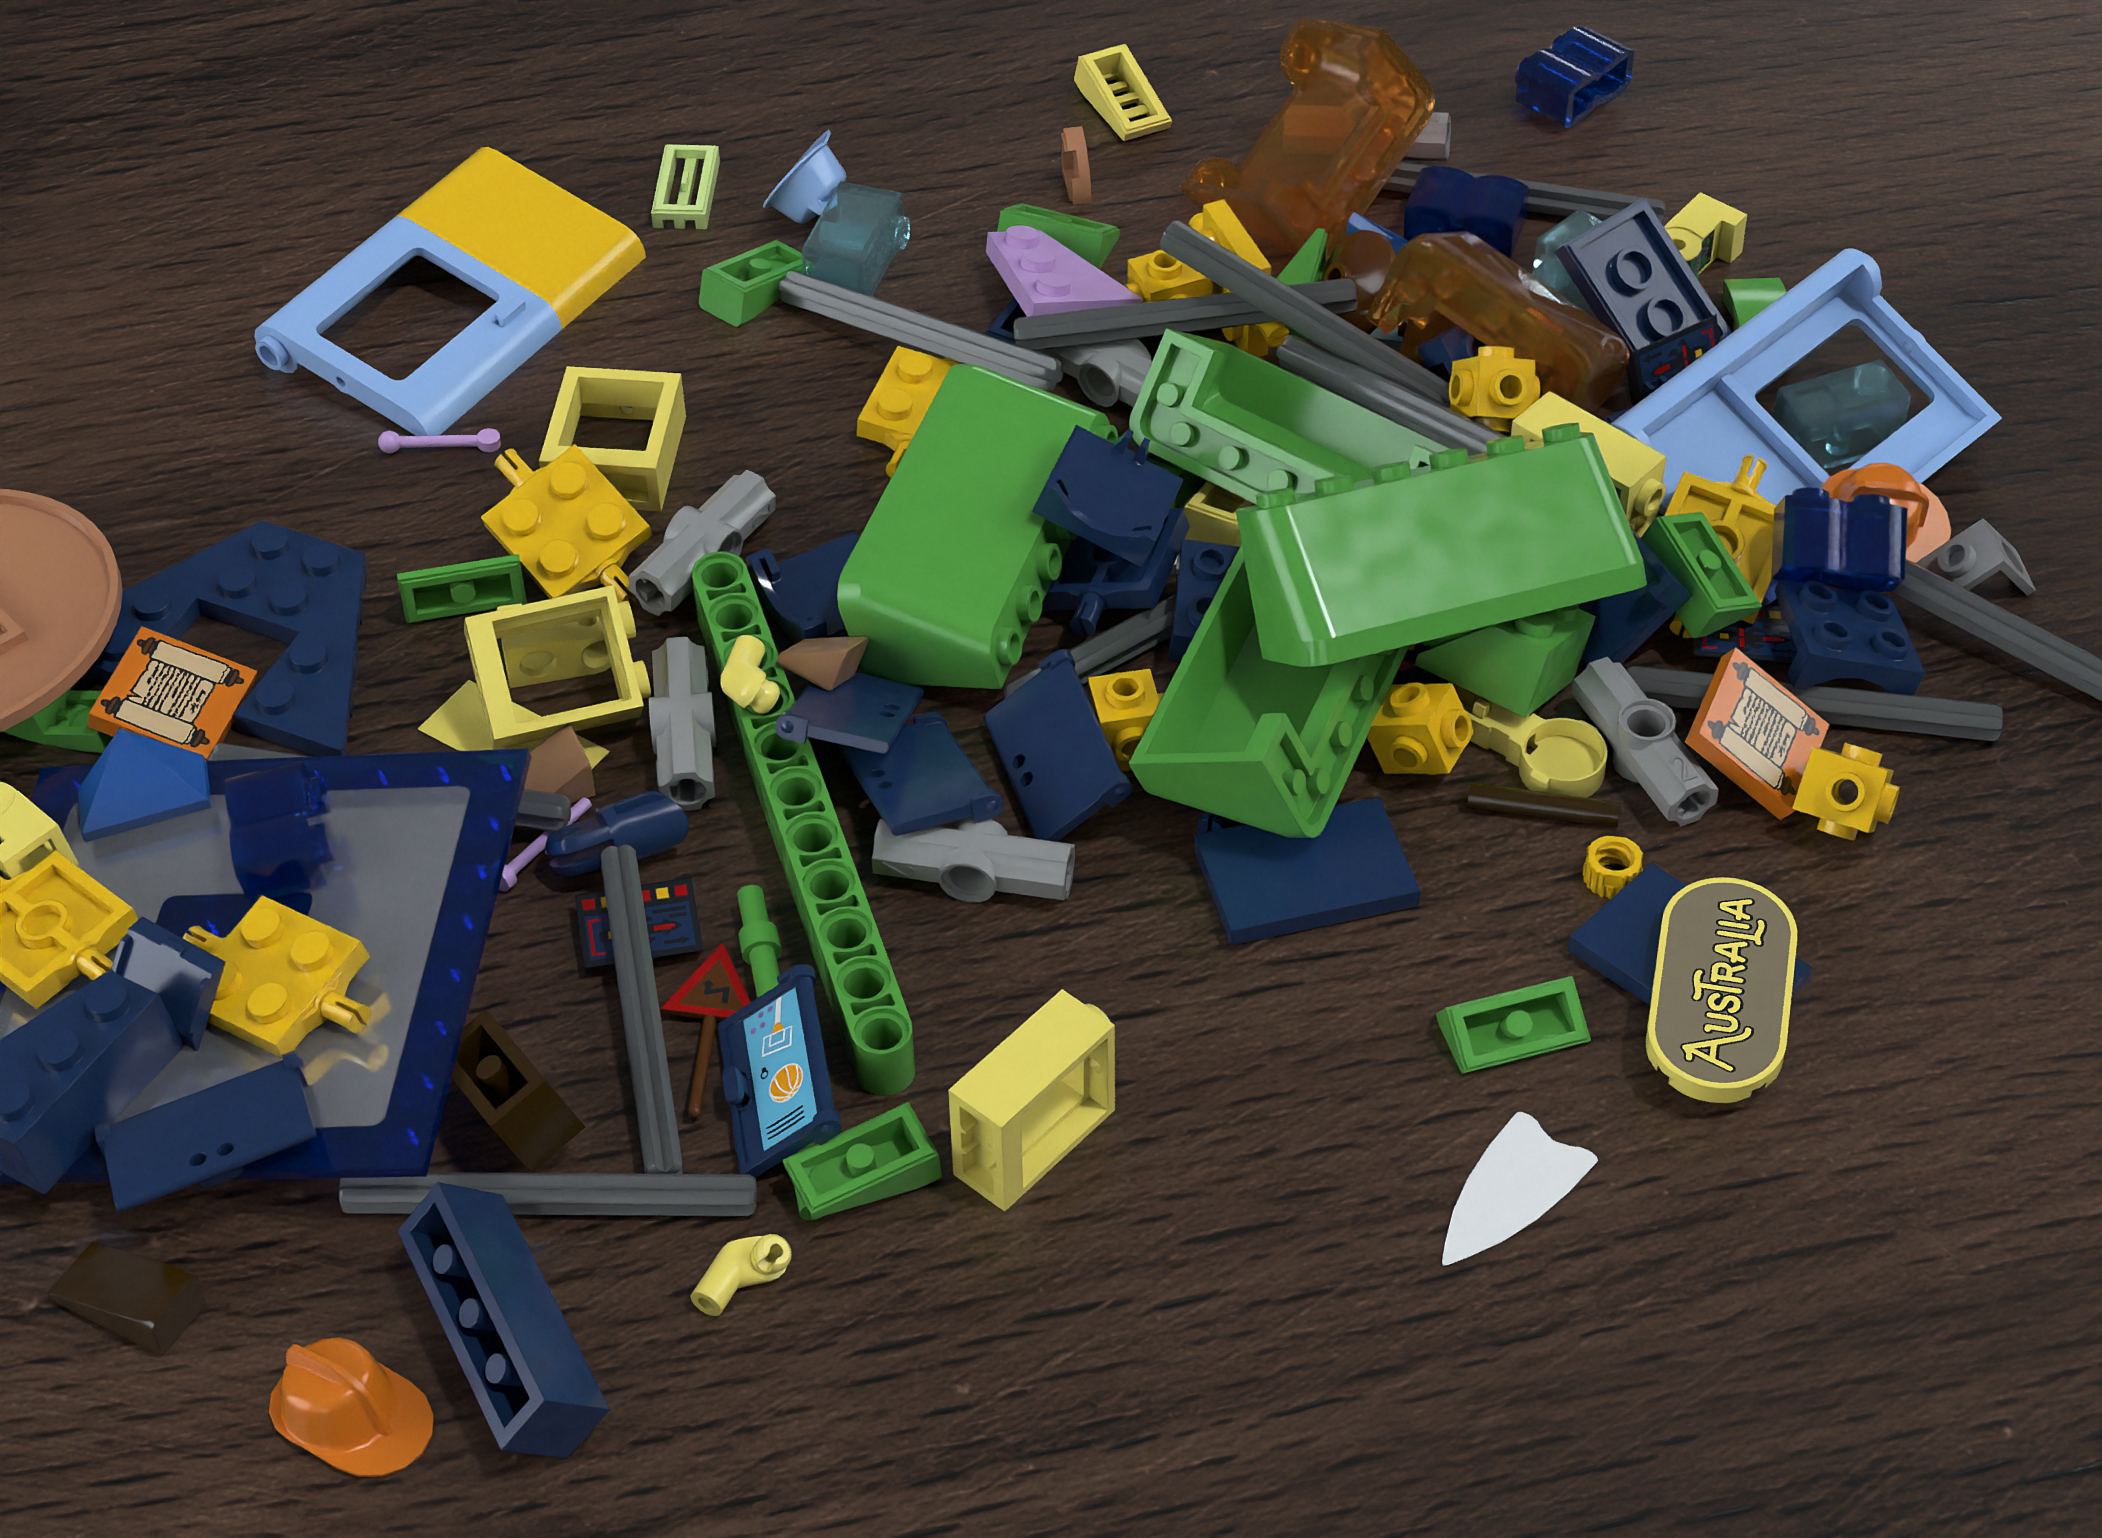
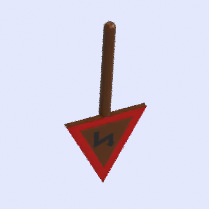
[660,942,751,1118]

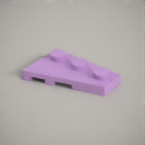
[986,225,1143,317]

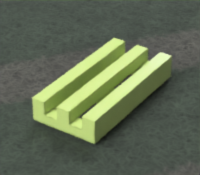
[651,144,720,229]

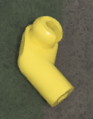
[720,635,780,714]
[690,1234,792,1316]

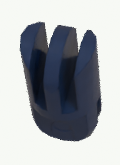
[545,790,688,877]

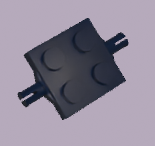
[1042,508,1190,637]

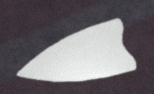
[1442,1112,1598,1266]

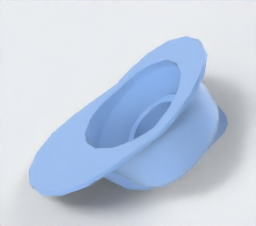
[763,130,847,224]

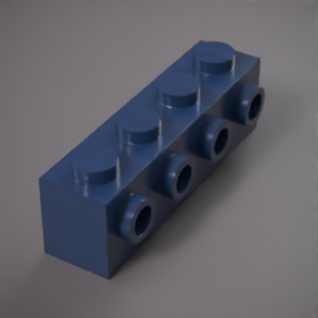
[397,1182,610,1459]

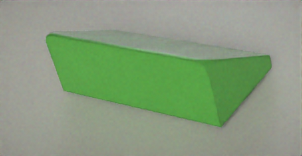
[997,203,1120,269]
[1641,512,1762,638]
[397,554,527,623]
[1436,976,1591,1074]

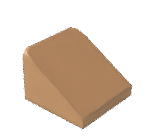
[777,636,869,691]
[514,724,596,804]

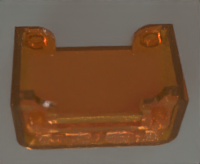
[1179,17,1435,260]
[1366,231,1630,414]

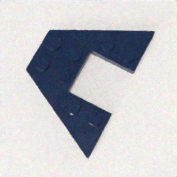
[82,521,368,762]

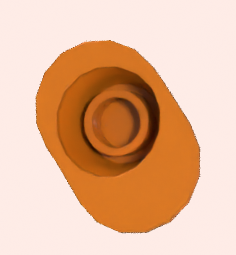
[1815,462,1951,564]
[269,1337,434,1477]

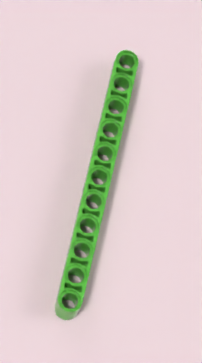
[692,552,915,1096]

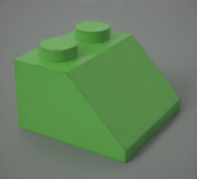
[1415,604,1596,718]

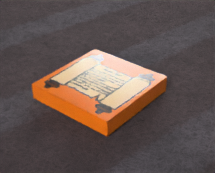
[87,626,258,768]
[1685,647,1829,820]

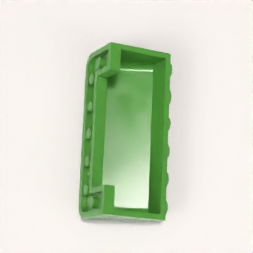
[1129,328,1451,504]
[837,364,1118,689]
[1236,423,1647,667]
[1128,493,1410,838]

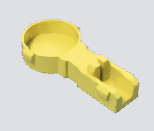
[1448,681,1608,798]

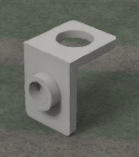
[1916,518,2036,596]

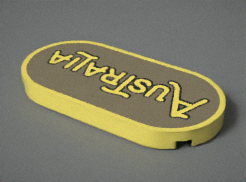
[1646,877,1797,1103]

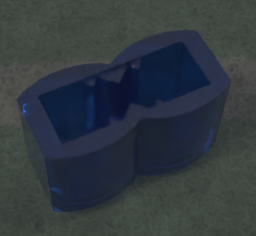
[1515,25,1635,127]
[1404,166,1529,260]
[1771,487,1908,592]
[225,759,337,904]

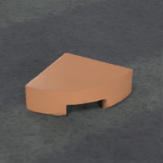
[1061,126,1092,205]

